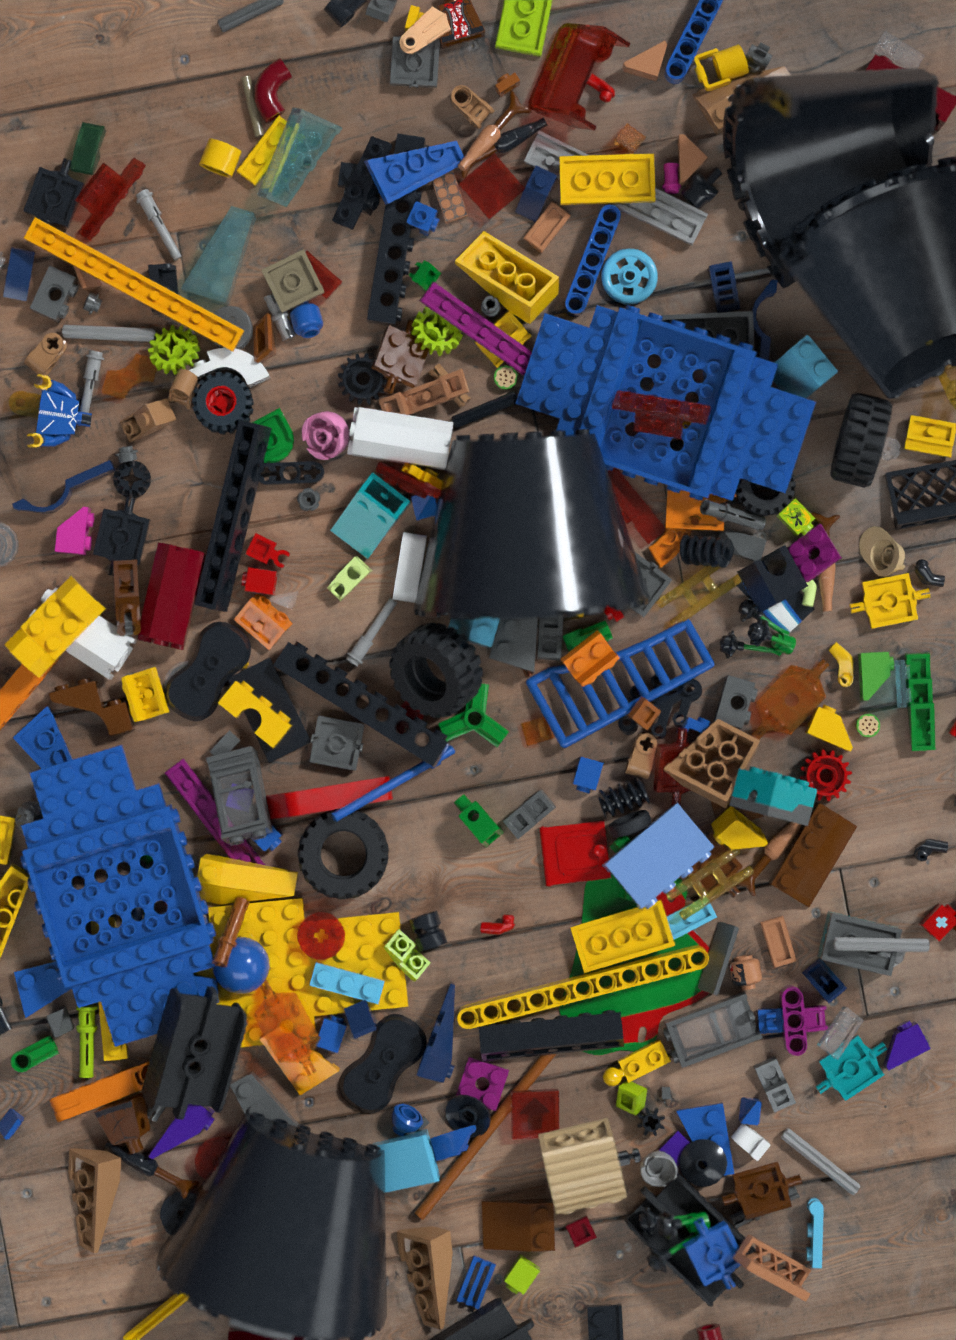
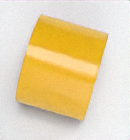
[199,138,242,178]

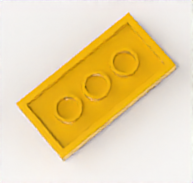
[559,154,656,205]
[570,900,675,973]

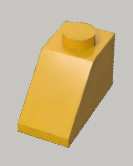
[805,704,853,752]
[711,806,768,850]

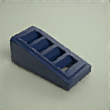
[708,261,740,313]

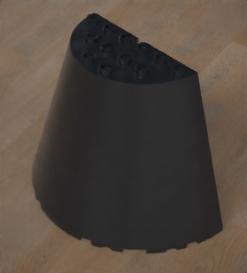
[723,68,939,289]
[780,156,956,399]
[414,429,650,620]
[156,1112,387,1340]

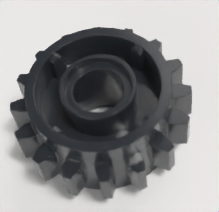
[338,353,387,405]

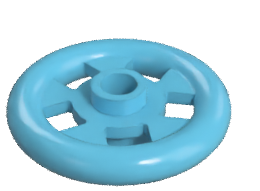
[601,248,658,305]

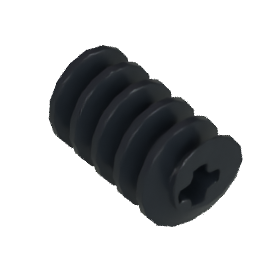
[680,535,734,568]
[598,777,650,819]

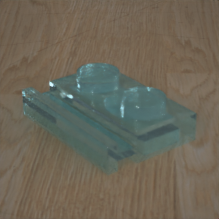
[895,660,912,708]

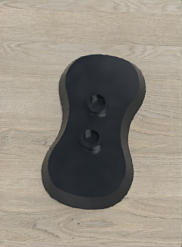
[165,621,251,721]
[339,1014,427,1114]

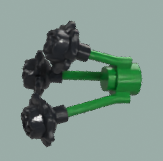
[720,598,796,659]
[639,1207,710,1273]

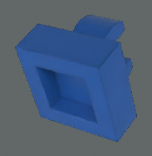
[757,1008,783,1034]

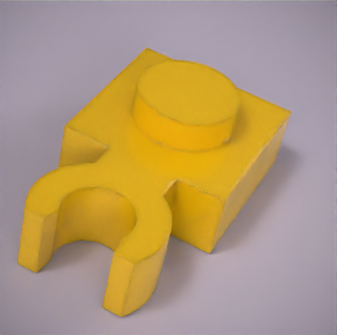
[401,463,443,491]

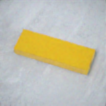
[236,116,298,187]

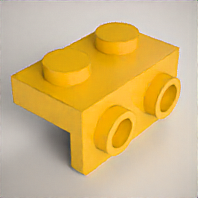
[121,667,169,722]

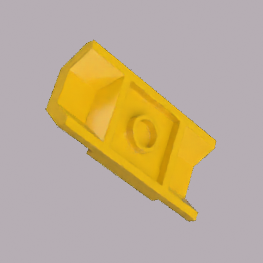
[4,576,106,678]

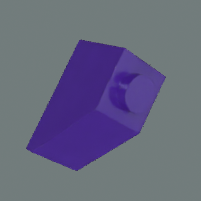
[883,1020,931,1071]

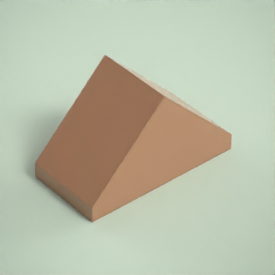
[622,41,667,81]
[678,134,708,186]

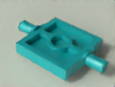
[815,1034,888,1101]

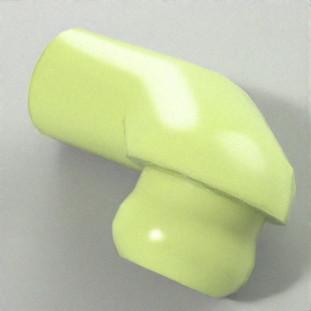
[802,579,817,607]

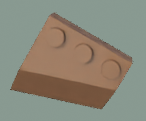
[663,719,760,808]

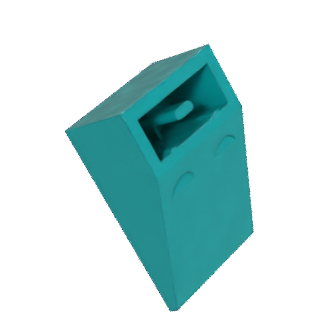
[330,472,411,559]

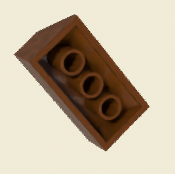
[769,802,857,907]

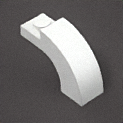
[189,348,271,388]

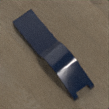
[751,279,778,360]
[12,460,116,514]

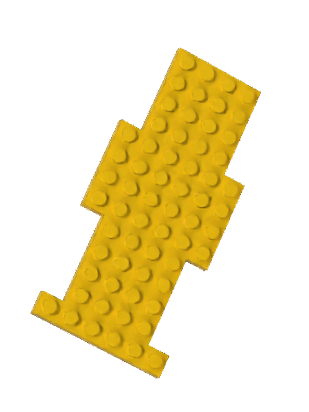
[90,898,408,1061]

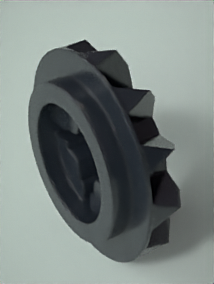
[113,460,151,498]

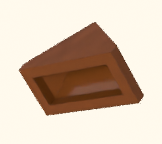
[253,313,276,363]

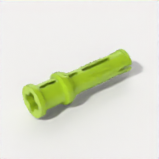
[76,1004,98,1078]

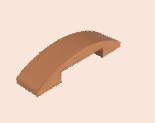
[379,369,470,415]

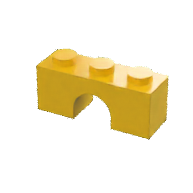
[218,680,292,748]

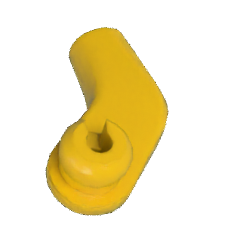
[828,642,854,687]

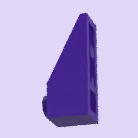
[148,1104,215,1159]

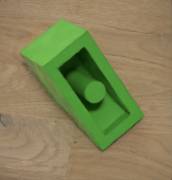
[858,652,894,701]

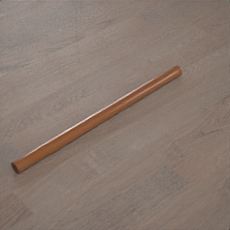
[414,1054,556,1220]

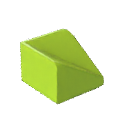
[616,1080,647,1116]

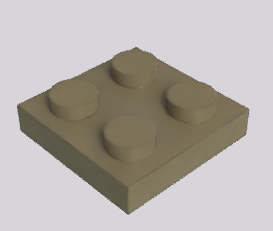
[261,249,325,314]

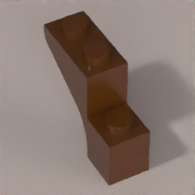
[49,678,135,736]

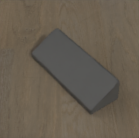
[698,922,739,995]

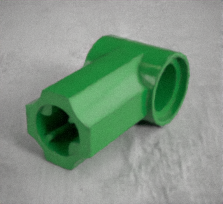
[562,620,613,652]
[11,1035,59,1072]

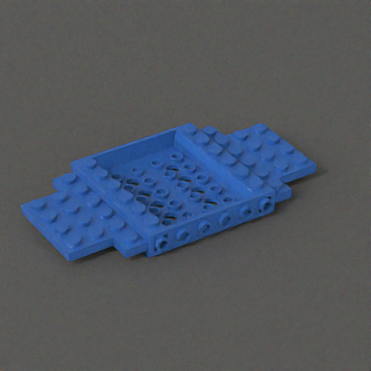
[516,305,816,501]
[21,745,216,1047]

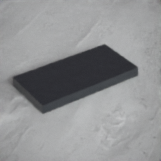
[228,657,311,763]

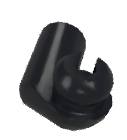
[914,559,945,587]
[914,839,948,862]

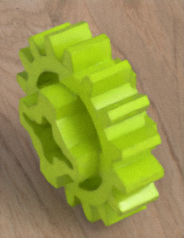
[411,307,463,356]
[148,325,200,375]

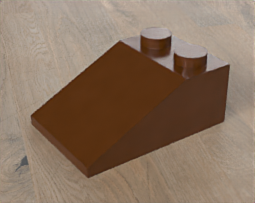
[482,1198,555,1252]

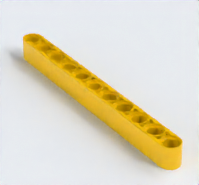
[457,945,709,1029]

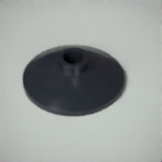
[446,1095,491,1137]
[679,1139,727,1187]

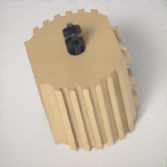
[538,1118,641,1214]

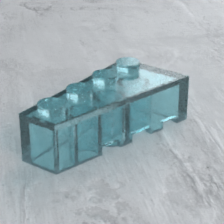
[181,206,256,306]

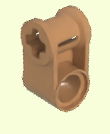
[450,85,495,130]
[24,333,67,376]
[168,369,198,410]
[625,732,657,780]

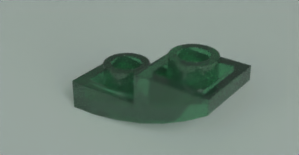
[70,122,106,176]

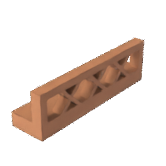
[733,1234,812,1302]

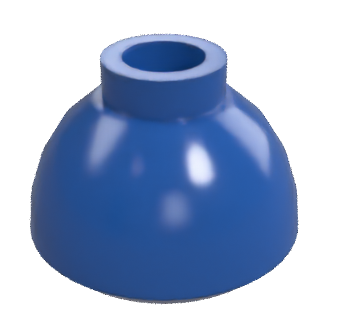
[392,1104,423,1136]

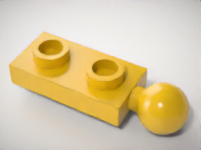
[603,1039,671,1086]

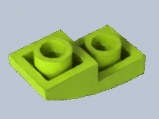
[384,929,431,982]

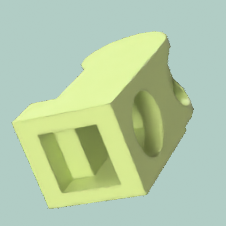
[327,556,373,601]

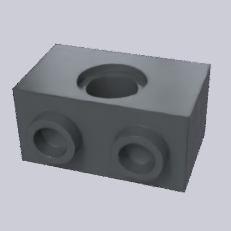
[30,265,79,323]
[713,675,758,729]

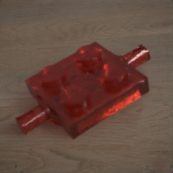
[375,461,441,499]
[653,728,692,807]

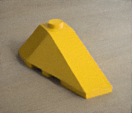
[197,853,298,905]

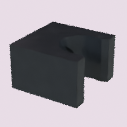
[737,545,808,613]

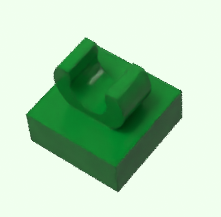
[409,260,441,291]

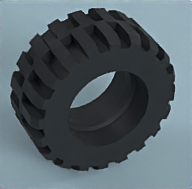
[830,392,892,488]
[389,623,483,718]
[297,809,389,900]

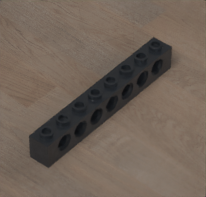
[367,133,429,327]
[194,420,272,612]
[273,641,450,767]

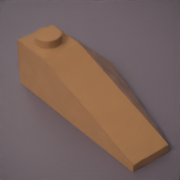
[692,66,790,136]
[68,1148,121,1254]
[397,1226,453,1330]

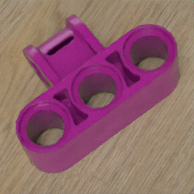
[779,985,829,1056]

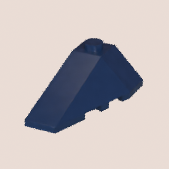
[416,982,455,1083]

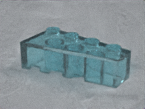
[257,107,342,207]

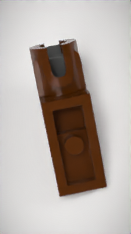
[113,560,141,636]

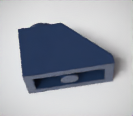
[515,165,557,222]

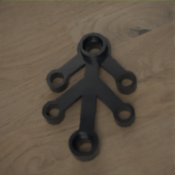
[618,674,702,739]

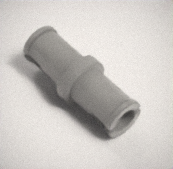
[264,293,296,342]

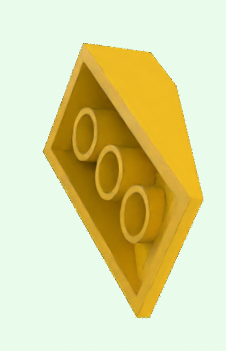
[455,231,559,324]

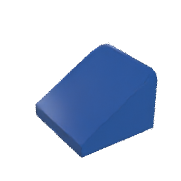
[0,1108,25,1140]

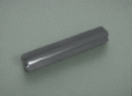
[218,0,284,32]

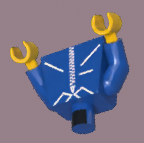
[27,374,92,448]

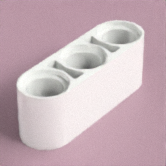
[393,532,427,603]

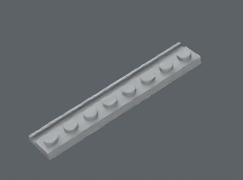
[524,130,708,246]

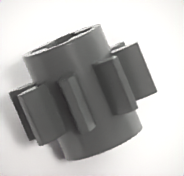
[745,42,773,73]

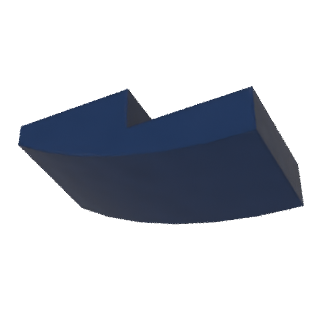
[3,247,35,301]

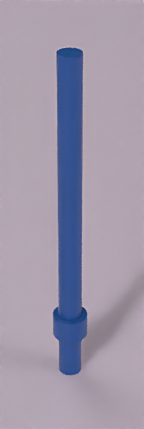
[331,745,455,822]

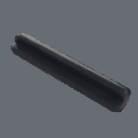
[451,392,518,429]

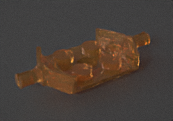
[751,659,830,740]
[254,979,321,1076]

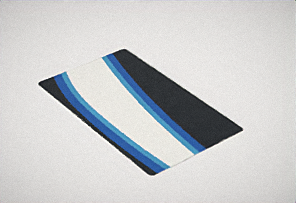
[737,561,815,633]

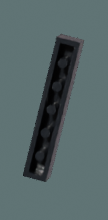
[479,1010,624,1062]

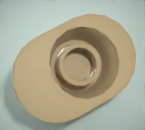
[859,526,905,577]

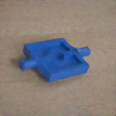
[683,1218,741,1290]

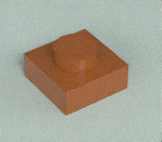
[495,73,520,98]
[627,696,661,730]

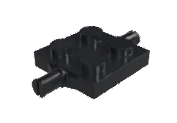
[23,158,85,229]
[93,497,151,576]

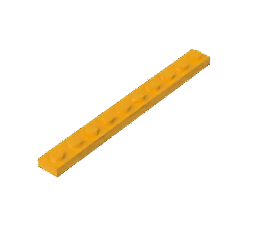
[24,217,245,352]

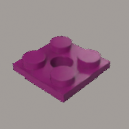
[787,524,842,583]
[456,1057,509,1111]

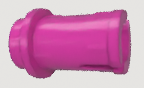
[662,163,681,194]

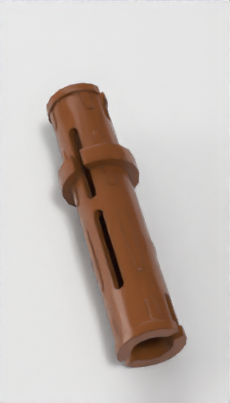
[212,897,250,967]

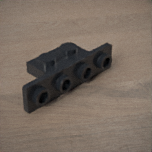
[332,136,392,230]

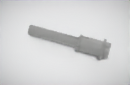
[136,189,182,261]
[80,350,104,413]
[346,598,397,667]

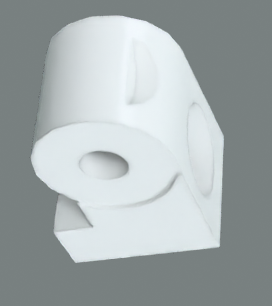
[731,1124,770,1162]

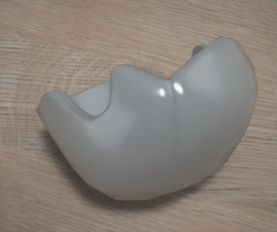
[640,1151,678,1187]

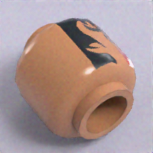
[729,955,762,990]

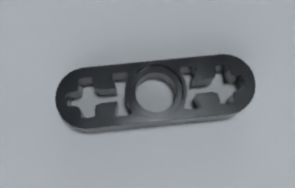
[259,461,325,485]

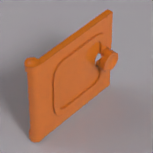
[665,490,725,531]

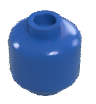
[290,302,323,338]

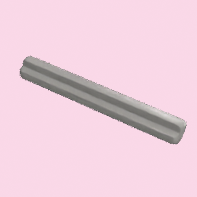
[62,325,156,342]
[834,937,929,952]
[781,1128,861,1195]

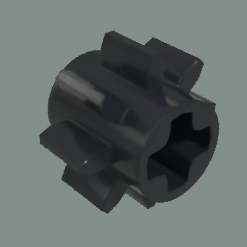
[636,1106,665,1136]

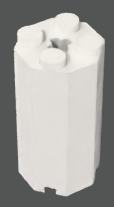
[347,407,453,470]
[28,587,137,680]

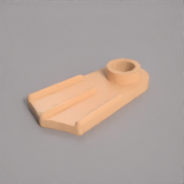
[400,6,451,54]

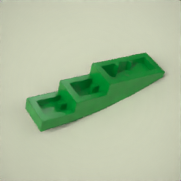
[905,652,936,751]

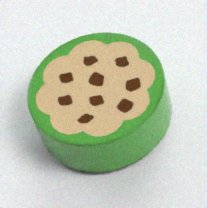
[494,365,517,390]
[856,714,880,737]

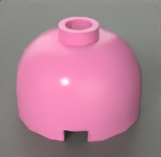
[302,411,350,460]

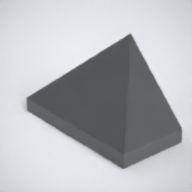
[718,528,767,562]

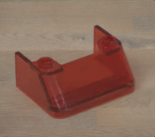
[528,23,631,131]

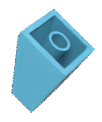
[773,335,838,399]
[448,618,500,649]
[373,1129,440,1193]

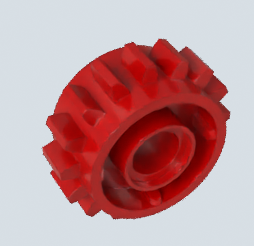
[799,750,852,801]

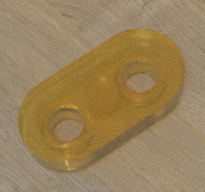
[9,391,41,419]

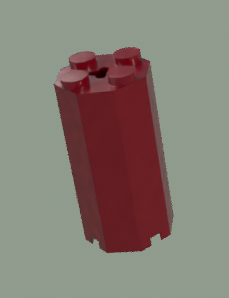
[137,542,206,650]

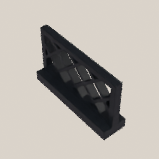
[885,460,956,530]

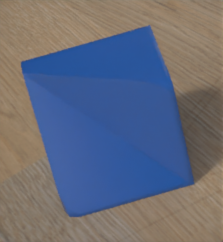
[411,491,437,521]
[739,1097,762,1125]

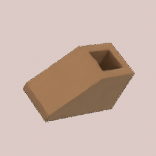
[120,398,177,443]

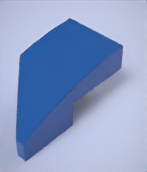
[430,1125,476,1162]

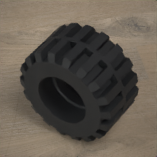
[736,473,796,517]

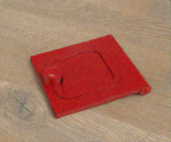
[539,821,611,887]

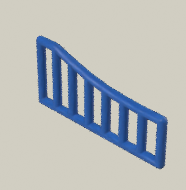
[526,619,715,748]

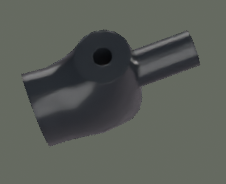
[681,167,723,209]

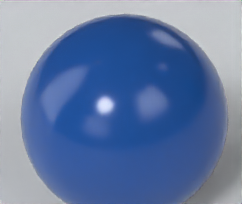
[213,937,270,994]

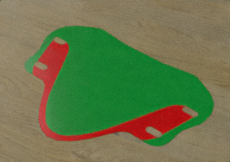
[559,873,710,1055]

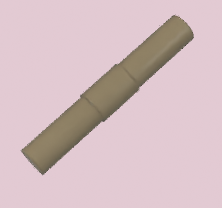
[241,76,264,138]

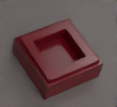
[565,1215,597,1248]

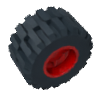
[192,372,254,435]

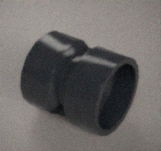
[408,910,448,952]

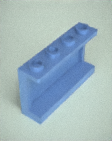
[602,803,714,909]

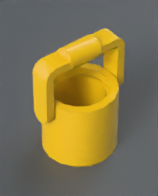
[694,44,749,91]

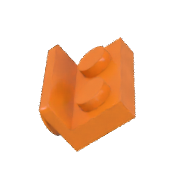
[234,593,293,650]
[560,630,620,687]

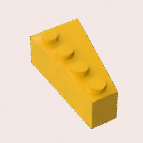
[0,862,30,958]

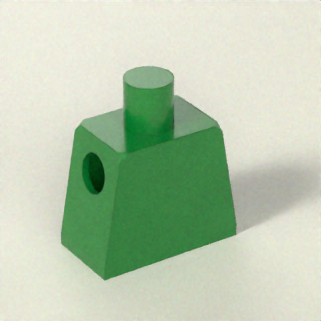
[454,794,504,848]

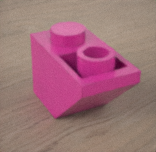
[55,507,94,556]

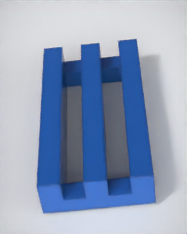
[456,1255,496,1310]

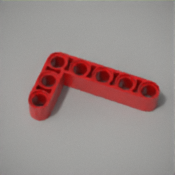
[266,776,393,819]

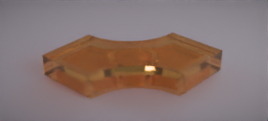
[102,353,157,400]

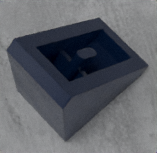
[802,958,847,1003]
[344,1000,377,1039]

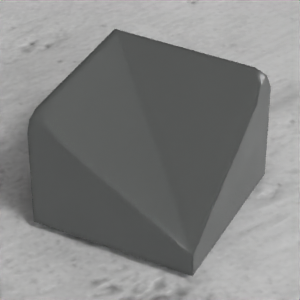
[46,1007,74,1038]

